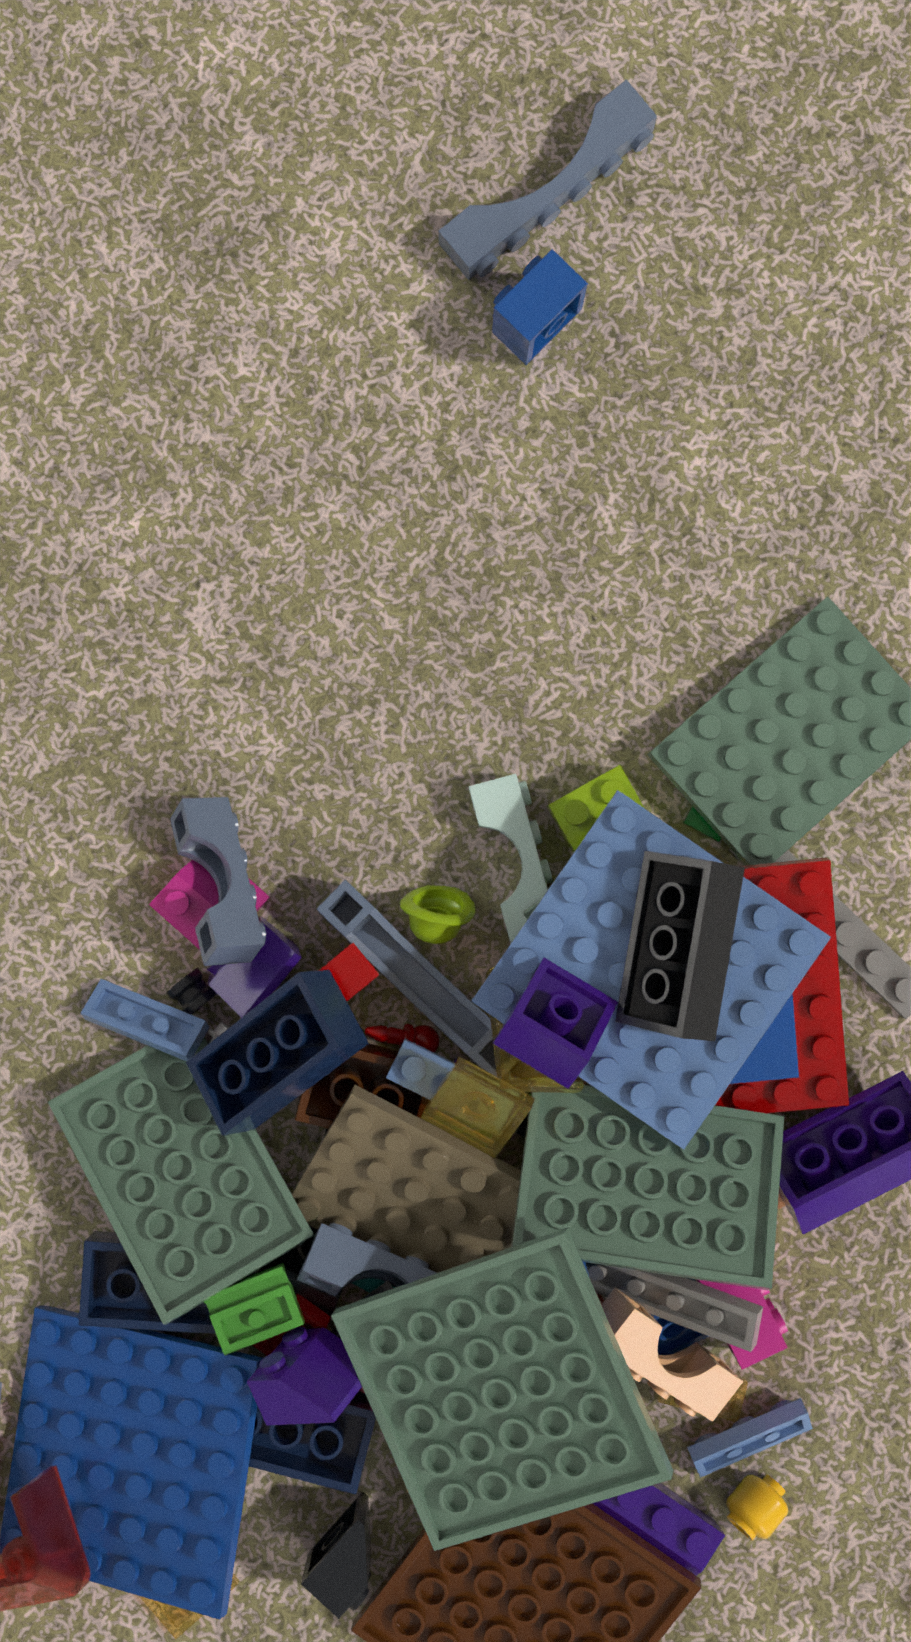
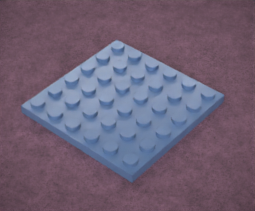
[471,790,831,1150]

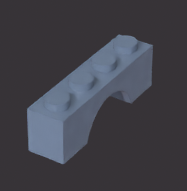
[170,797,266,966]
[297,1223,436,1296]

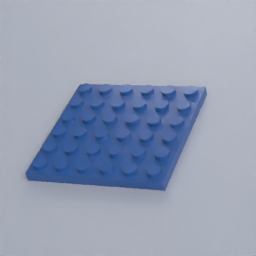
[0,1305,263,1620]

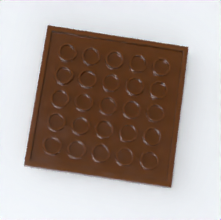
[351,1503,701,1642]

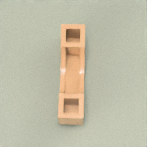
[601,1287,743,1422]

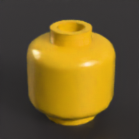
[726,1474,788,1541]

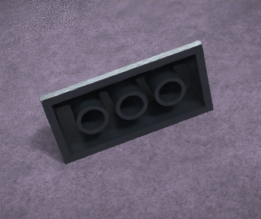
[615,851,745,1041]

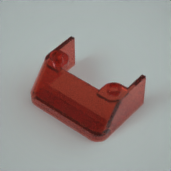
[0,1465,90,1611]

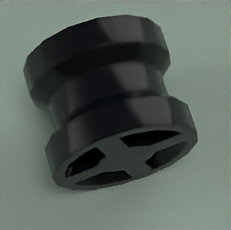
[166,968,217,1015]

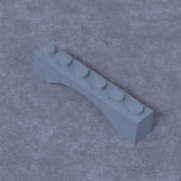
[438,79,657,280]
[316,880,519,1084]

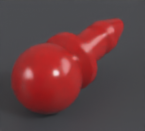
[364,1024,440,1053]

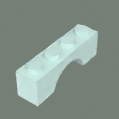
[468,774,553,944]

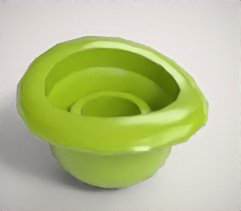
[400,885,475,944]

